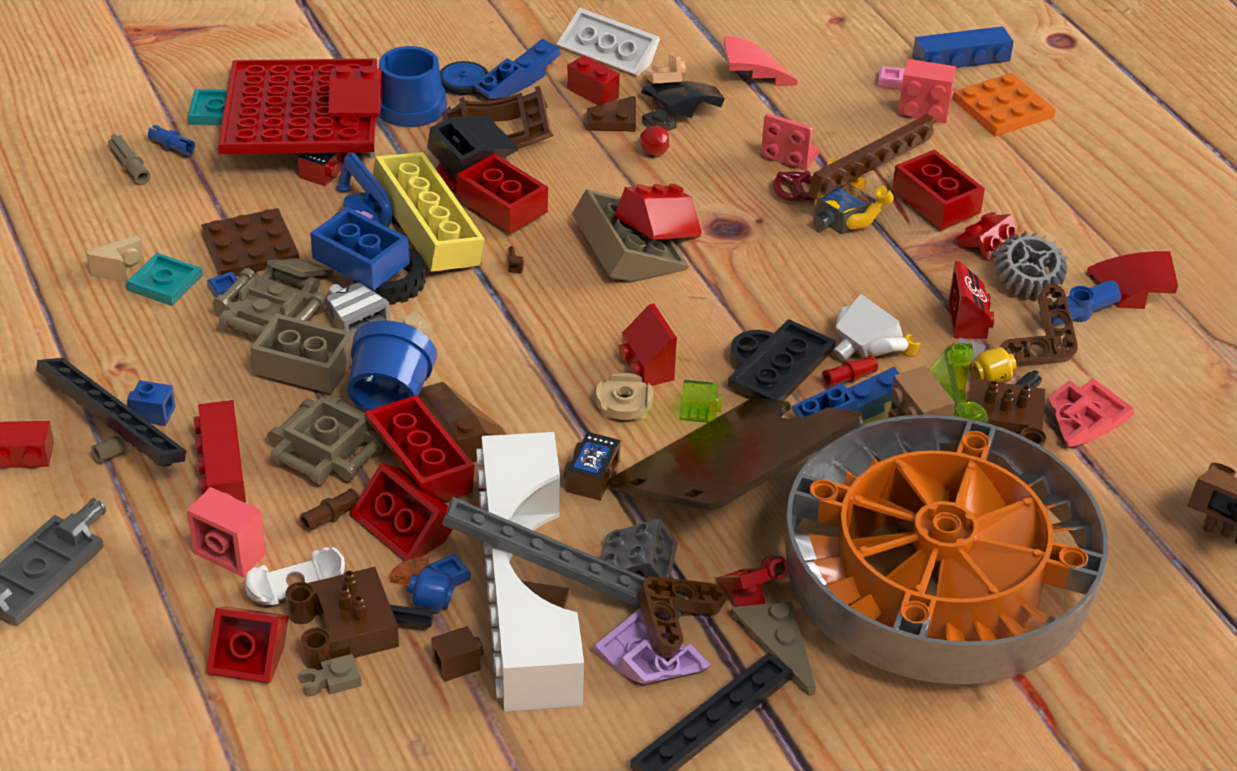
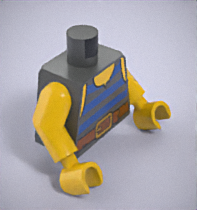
[813,157,893,234]

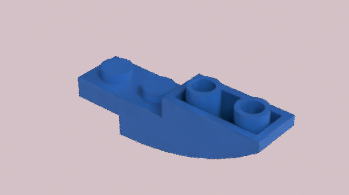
[473,38,561,99]
[792,367,900,419]

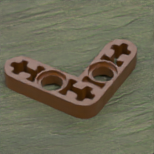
[1000,284,1078,367]
[637,577,727,658]

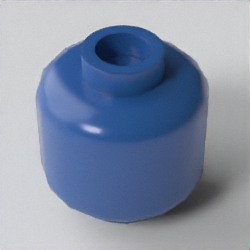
[406,567,455,613]

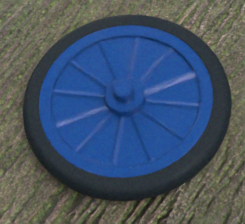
[440,61,488,93]

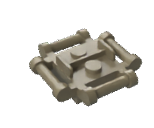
[212,265,327,336]
[267,395,387,485]

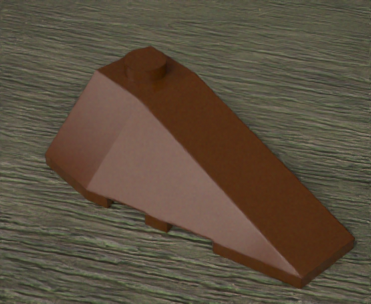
[419,382,507,462]

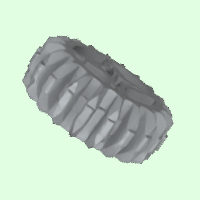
[994,231,1068,301]

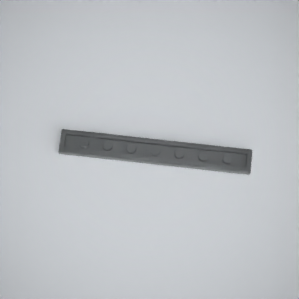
[442,497,685,619]

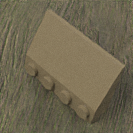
[572,189,689,281]

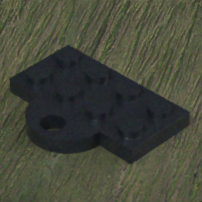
[728,319,836,401]

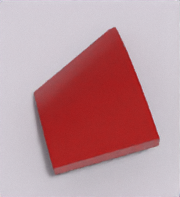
[1087,251,1178,309]

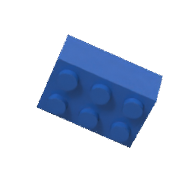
[310,207,410,291]

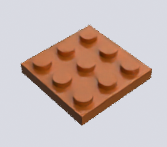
[953,73,1056,137]

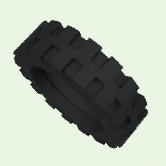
[354,247,426,305]

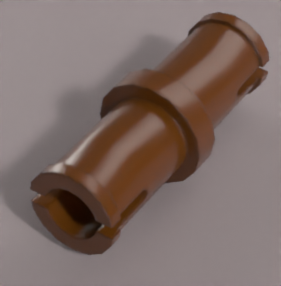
[299,488,359,532]

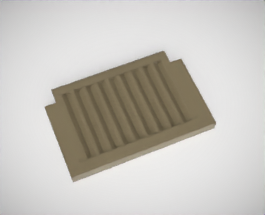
[267,258,333,277]

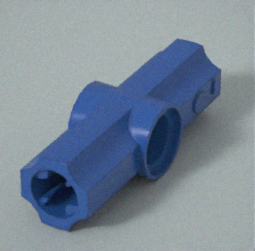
[1039,280,1121,327]

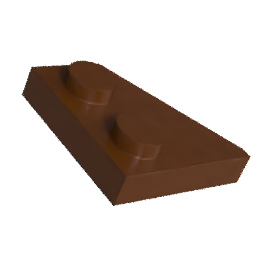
[586,96,636,132]

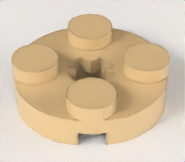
[596,373,653,421]

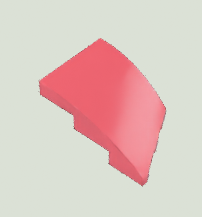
[724,36,798,86]
[1048,378,1134,447]

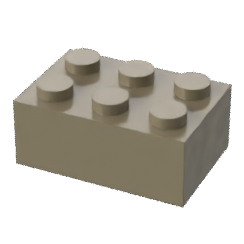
[250,313,353,394]

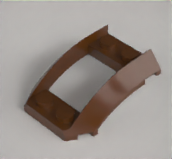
[442,86,554,148]

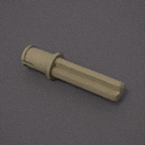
[108,134,151,184]

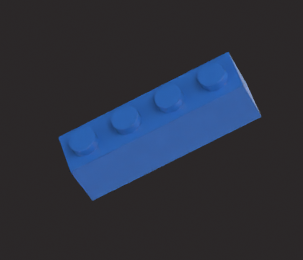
[912,26,1014,68]

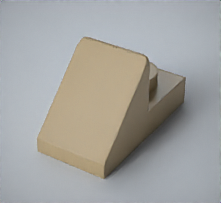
[86,235,144,281]

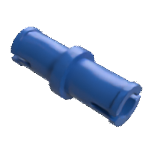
[148,125,195,156]

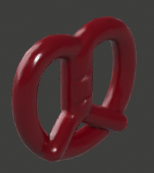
[773,171,815,201]

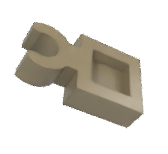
[300,654,362,696]

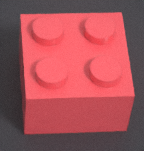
[898,59,956,123]
[187,487,266,577]

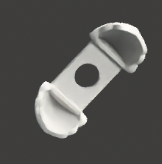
[246,547,345,605]

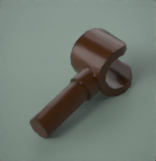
[508,246,524,273]

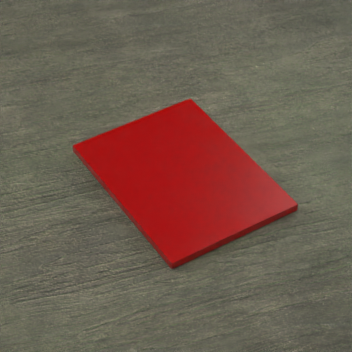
[218,58,378,154]

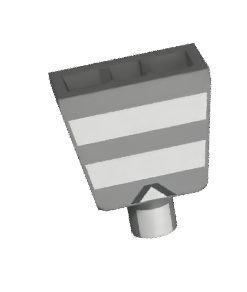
[326,283,390,336]

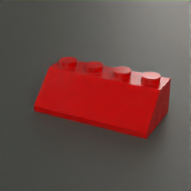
[364,395,475,501]

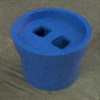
[379,46,448,127]
[347,320,437,411]

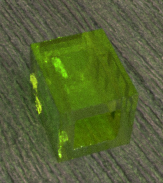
[680,380,723,423]

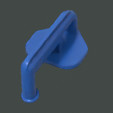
[336,153,394,228]

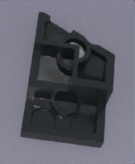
[641,81,725,118]

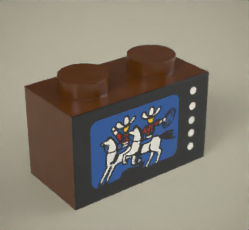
[563,432,621,501]

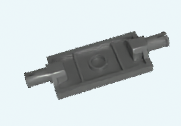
[0,498,106,626]

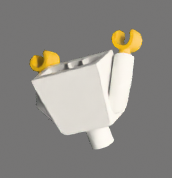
[833,294,921,361]

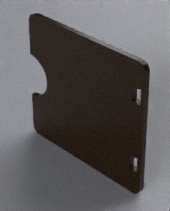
[609,398,864,510]

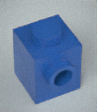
[127,380,176,426]

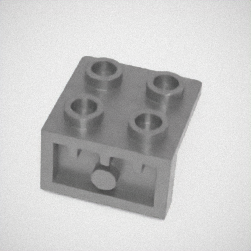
[601,518,678,578]

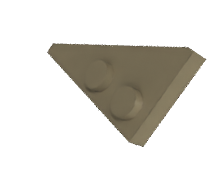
[732,601,816,696]

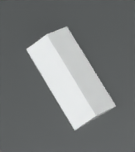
[556,8,660,77]

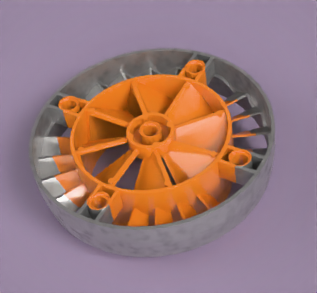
[785,415,1108,684]

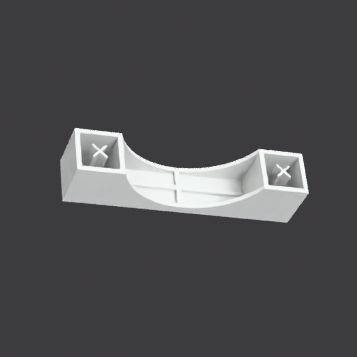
[476,432,584,712]

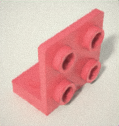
[761,113,819,171]

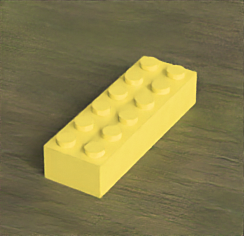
[373,152,485,271]

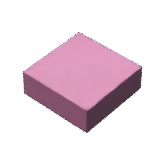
[878,66,904,89]

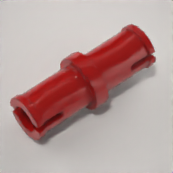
[822,355,878,388]
[761,555,790,580]

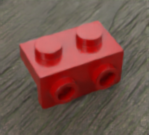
[956,212,1018,260]

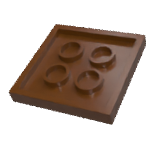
[201,208,300,276]

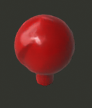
[640,126,670,156]

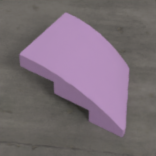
[592,609,711,684]

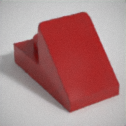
[716,567,771,607]

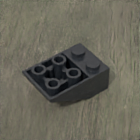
[427,116,519,180]

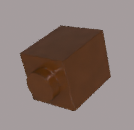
[431,626,484,682]

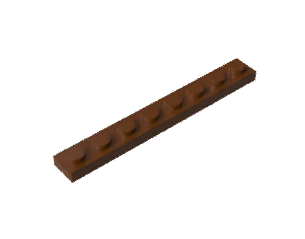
[808,114,935,199]

